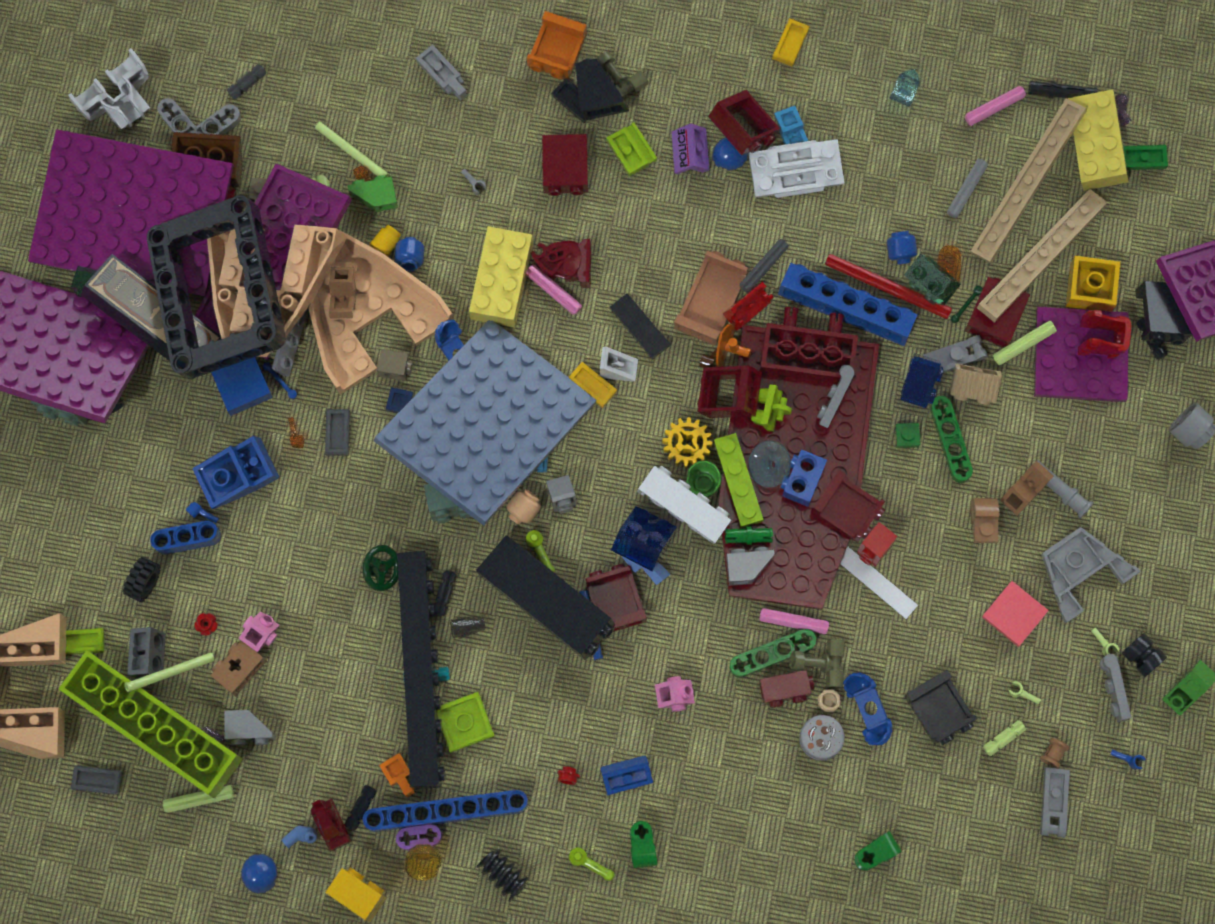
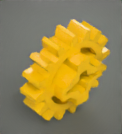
[662,417,713,468]

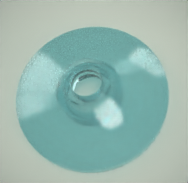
[749,441,791,487]

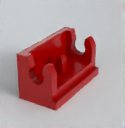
[723,282,774,331]

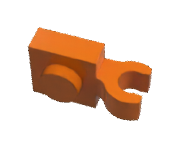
[379,753,415,798]

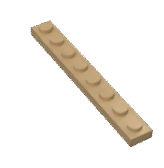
[971,98,1087,264]
[977,189,1107,322]

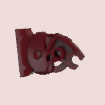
[530,239,592,289]
[310,799,352,852]

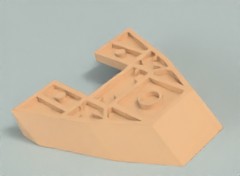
[308,230,454,395]

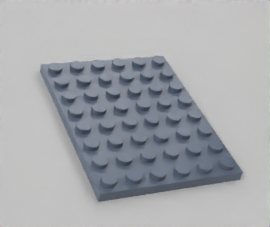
[374,320,596,526]

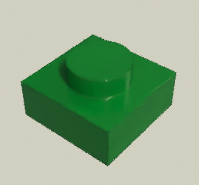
[895,423,920,448]

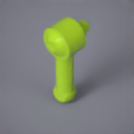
[526,530,555,573]
[569,848,615,881]

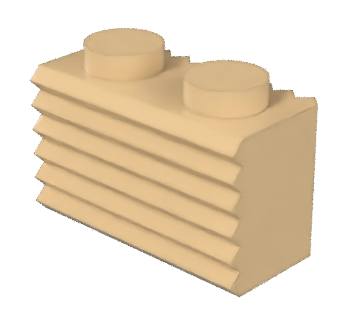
[950,363,1002,405]

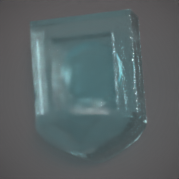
[889,69,919,107]

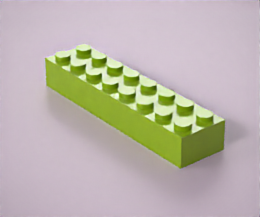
[58,650,243,798]

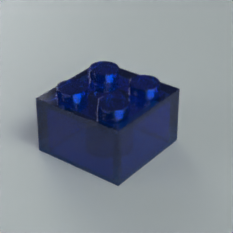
[900,353,944,408]
[611,506,677,571]

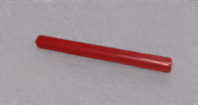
[825,254,952,319]

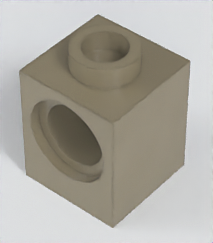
[377,349,413,381]

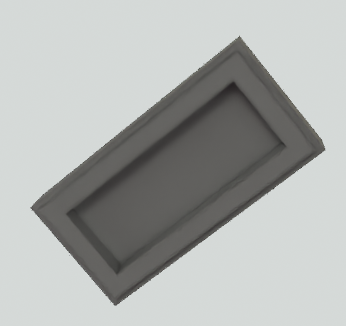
[325,409,350,456]
[70,765,123,795]

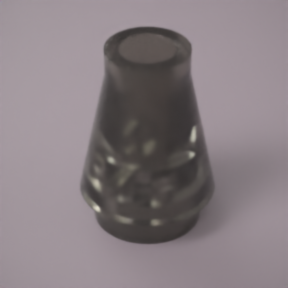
[450,616,486,639]

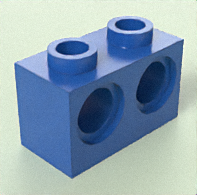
[780,449,827,507]

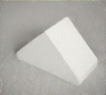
[600,347,638,382]

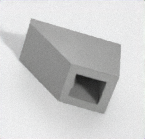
[546,475,577,513]
[726,547,775,586]
[224,710,276,746]

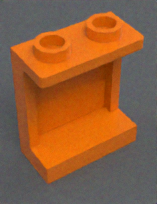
[527,11,587,80]

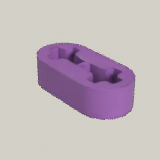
[396,824,442,850]

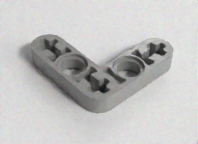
[157,98,241,135]

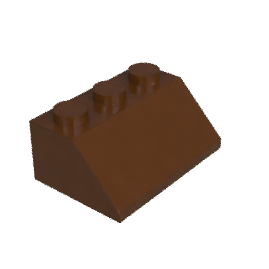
[171,132,242,188]

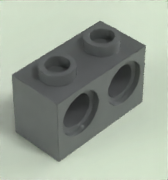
[127,627,166,679]

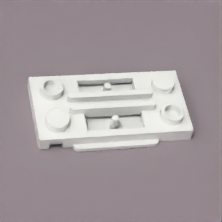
[748,139,844,198]

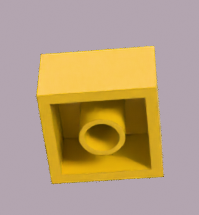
[1066,256,1121,312]
[325,867,387,922]

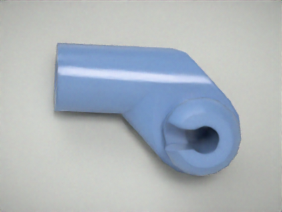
[281,825,317,848]

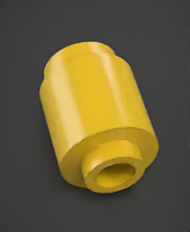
[369,225,401,257]

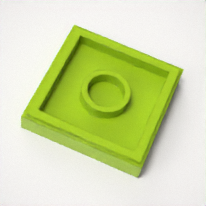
[437,692,495,753]

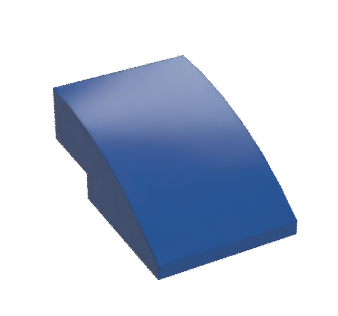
[211,357,273,416]
[192,436,280,509]

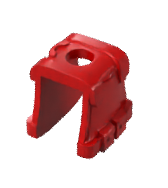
[1078,309,1131,359]

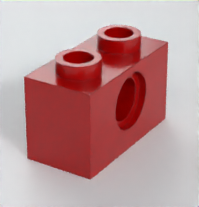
[857,522,898,567]

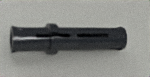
[1028,80,1098,99]

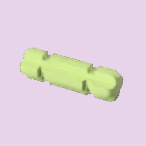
[983,720,1026,756]

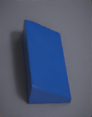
[600,755,653,795]

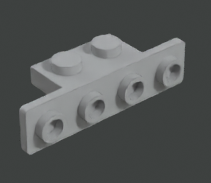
[272,308,308,377]

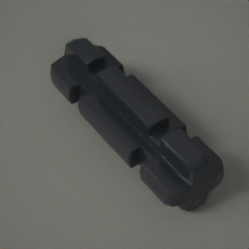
[1136,317,1168,360]
[435,571,457,616]
[344,785,376,831]

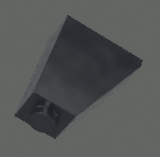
[575,58,629,120]

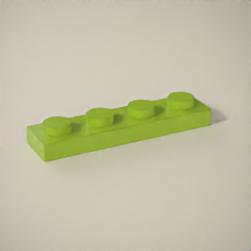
[714,433,764,528]

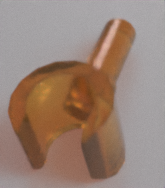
[353,166,371,181]
[288,417,304,448]

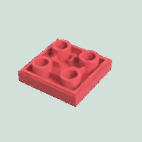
[982,581,1049,647]

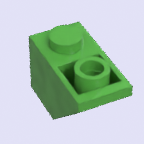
[347,175,398,212]
[1162,660,1215,716]

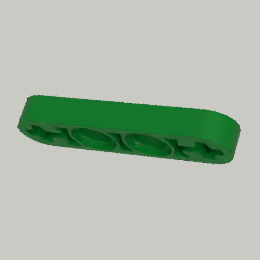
[930,396,973,483]
[729,629,816,678]

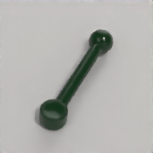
[951,285,983,323]

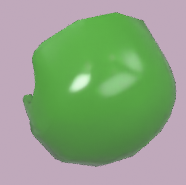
[686,461,721,497]

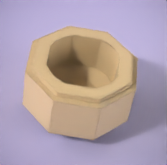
[818,690,841,713]

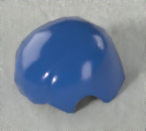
[712,137,748,171]
[241,854,278,894]

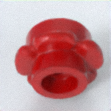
[194,613,218,636]
[557,767,580,785]

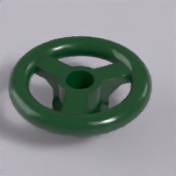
[362,545,398,591]

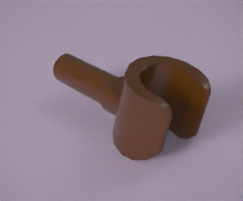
[699,348,717,368]

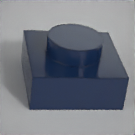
[386,387,414,413]

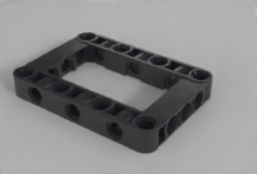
[147,195,286,379]

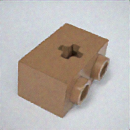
[210,641,266,697]

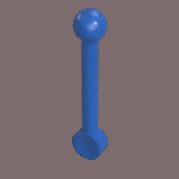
[263,362,297,399]

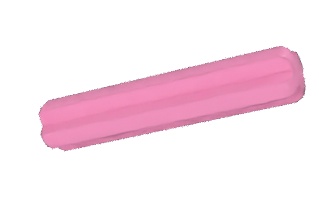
[965,86,1026,126]
[526,265,582,315]
[760,608,829,634]

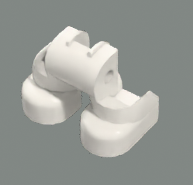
[68,48,150,130]

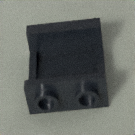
[1135,281,1192,345]
[904,670,977,746]

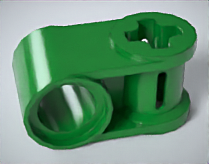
[630,821,657,869]
[854,831,902,871]

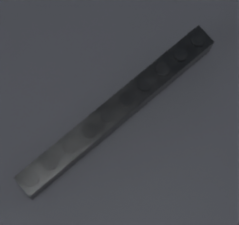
[397,551,446,790]

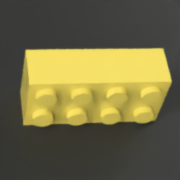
[1068,89,1129,191]
[469,226,533,328]

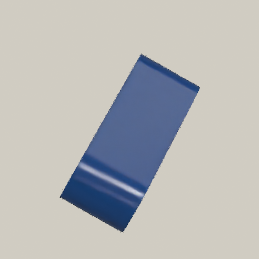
[150,521,221,555]

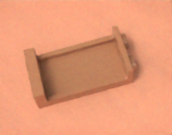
[674,251,748,346]

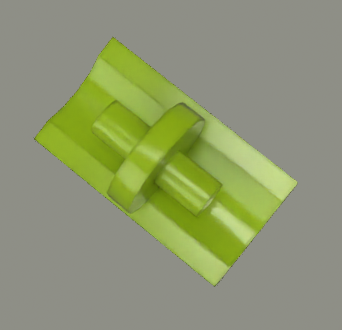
[751,384,792,432]

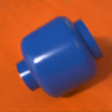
[887,231,918,265]
[394,237,424,272]

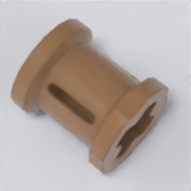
[1040,738,1070,769]

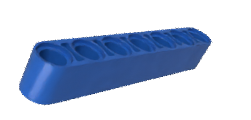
[363,790,528,832]

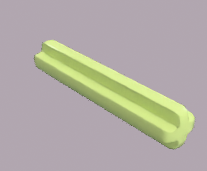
[993,321,1057,365]
[163,785,234,813]

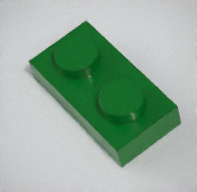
[1123,145,1168,170]

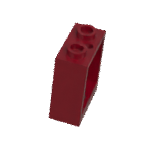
[708,90,780,155]
[697,365,762,418]

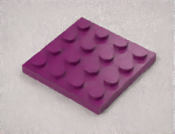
[1156,240,1215,342]
[1034,307,1129,402]

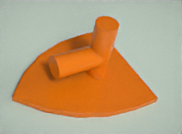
[716,324,752,367]

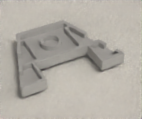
[1041,527,1141,624]

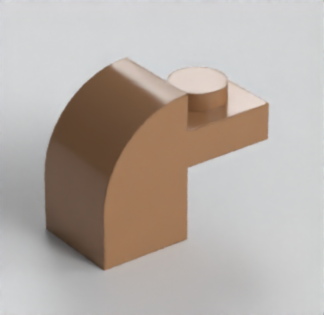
[329,267,356,318]
[1000,460,1054,516]
[970,498,999,543]

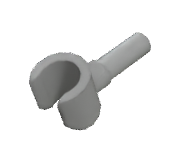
[461,169,486,195]

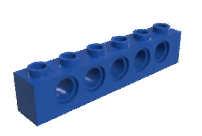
[778,263,918,346]

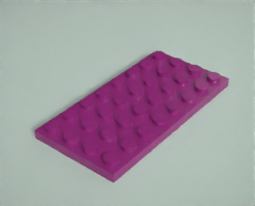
[195,163,352,360]

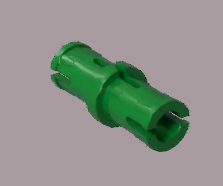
[725,526,773,545]

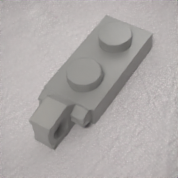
[415,45,467,101]

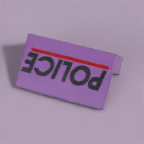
[672,124,709,174]

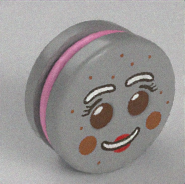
[799,715,845,761]

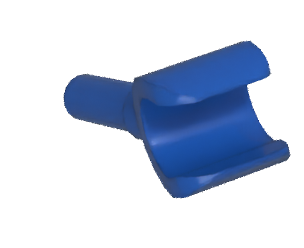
[186,502,219,523]
[1110,749,1146,770]

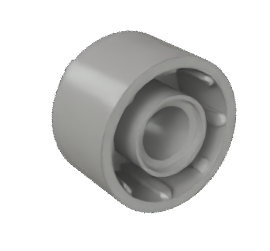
[1168,402,1215,449]

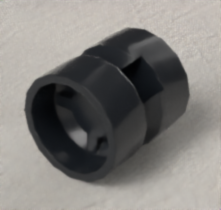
[1122,633,1167,678]

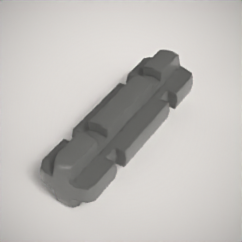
[227,64,266,99]

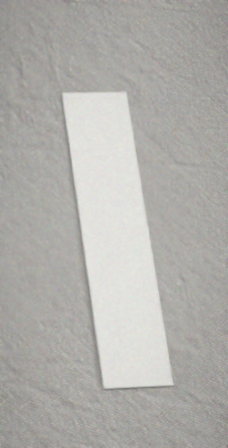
[840,547,918,619]

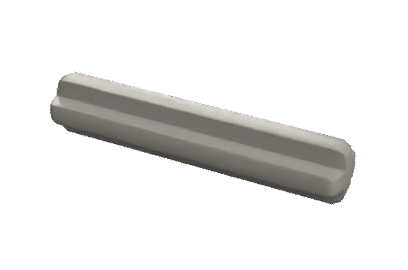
[947,159,988,218]

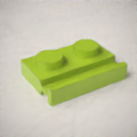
[606,122,657,177]

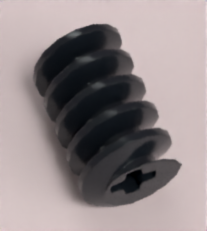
[476,849,528,902]

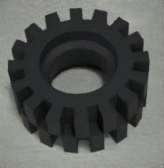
[123,557,161,602]

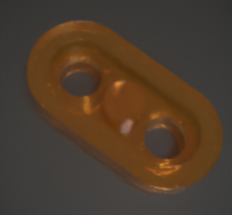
[936,245,961,291]

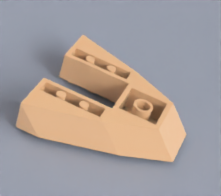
[207,225,347,357]
[0,613,67,759]

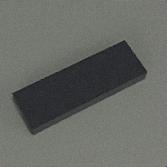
[610,293,670,360]

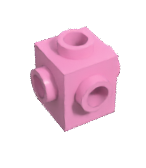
[238,611,279,652]
[655,676,695,712]

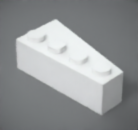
[637,466,731,544]

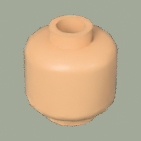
[506,489,541,525]

